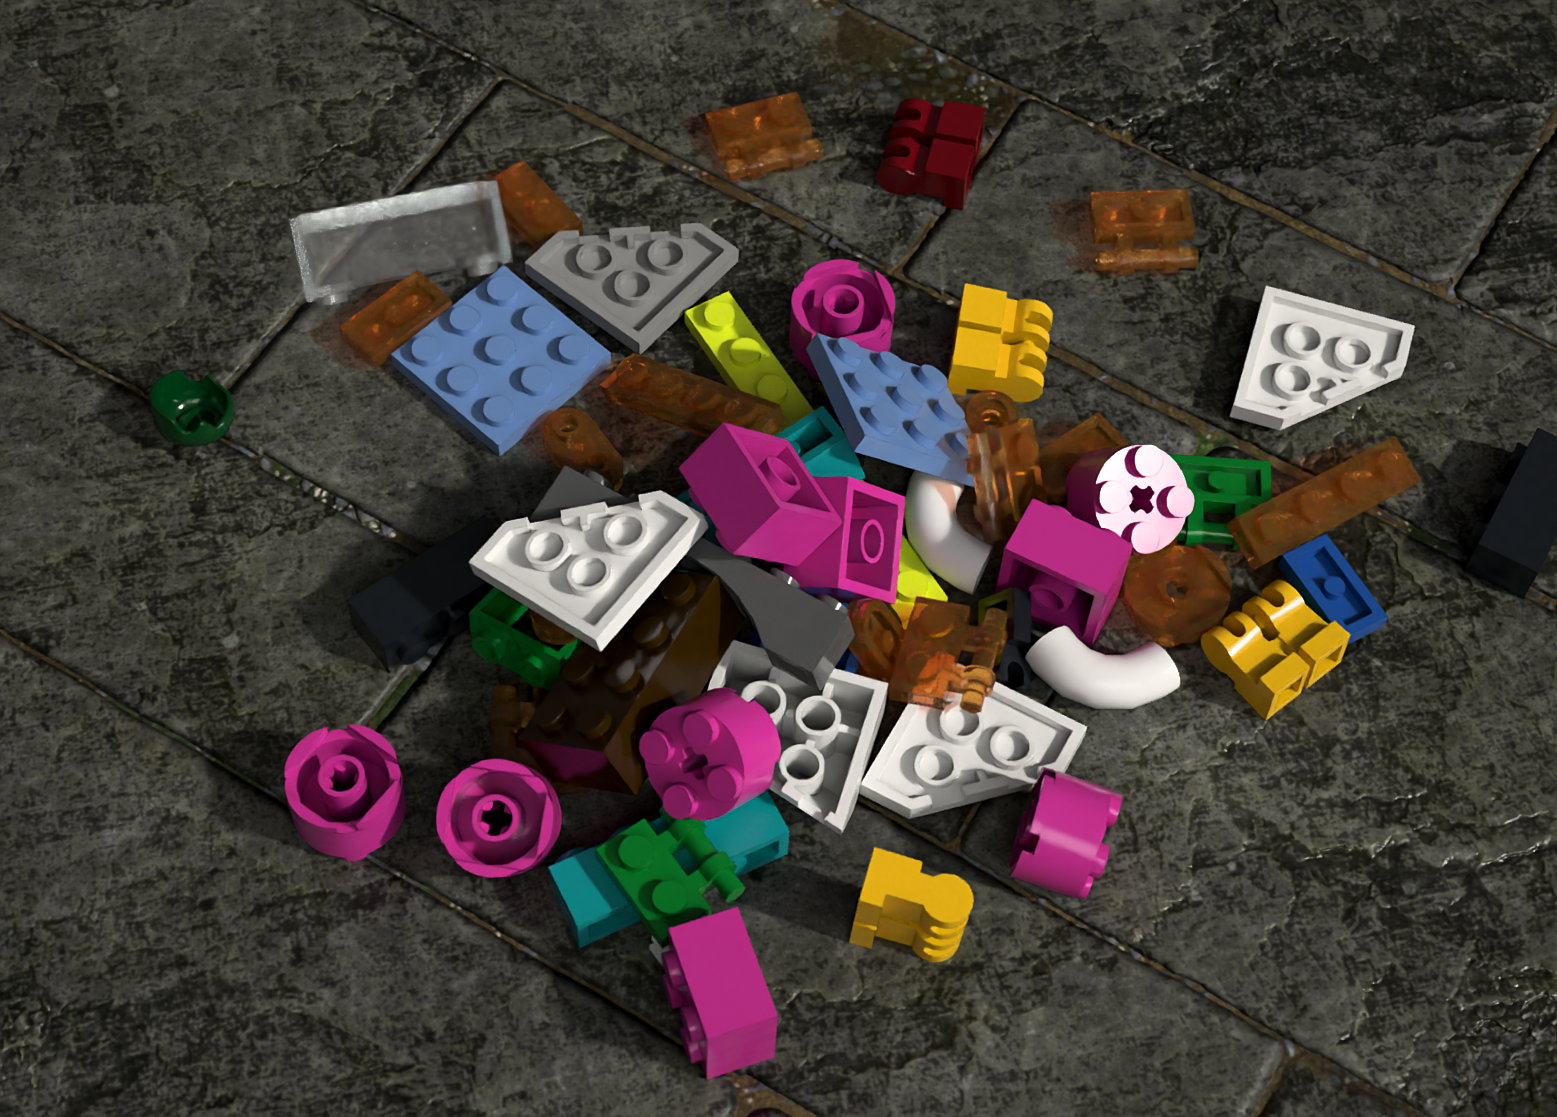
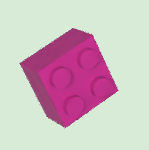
[679,422,843,566]
[781,476,905,604]
[995,498,1134,648]
[661,907,778,1079]

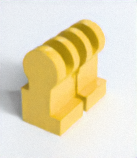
[947,283,1053,402]
[1201,580,1351,721]
[849,847,973,962]

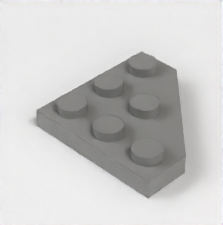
[524,223,739,355]

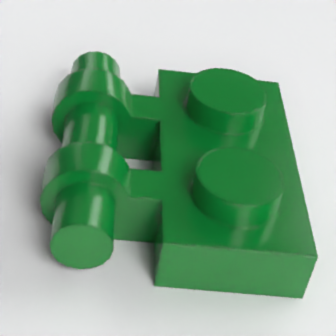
[1168,454,1272,551]
[595,805,745,949]

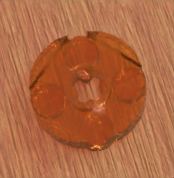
[1121,539,1232,647]

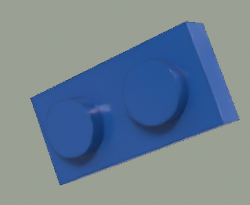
[1278,534,1388,645]

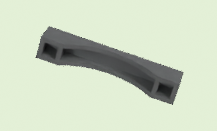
[529,465,855,691]

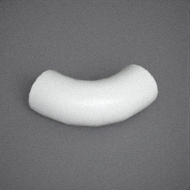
[904,470,994,595]
[1025,626,1180,709]

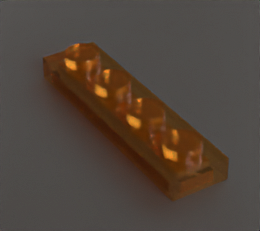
[599,353,786,438]
[1227,436,1422,570]

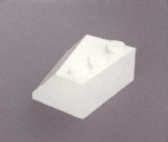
[707,640,888,835]

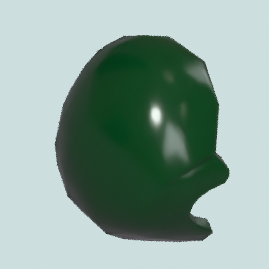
[148,369,236,447]

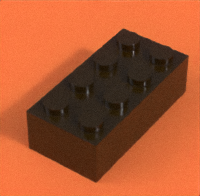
[518,570,746,796]

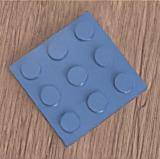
[391,265,611,457]
[806,333,993,489]

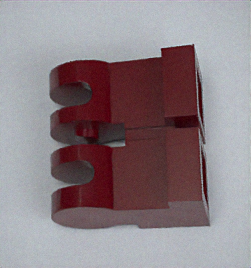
[876,98,986,211]

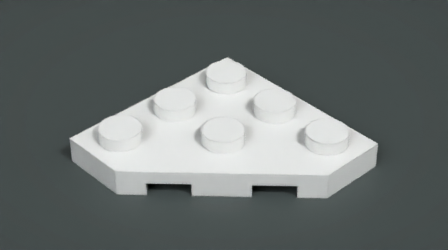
[1230,286,1415,430]
[469,490,709,652]
[859,653,1087,819]

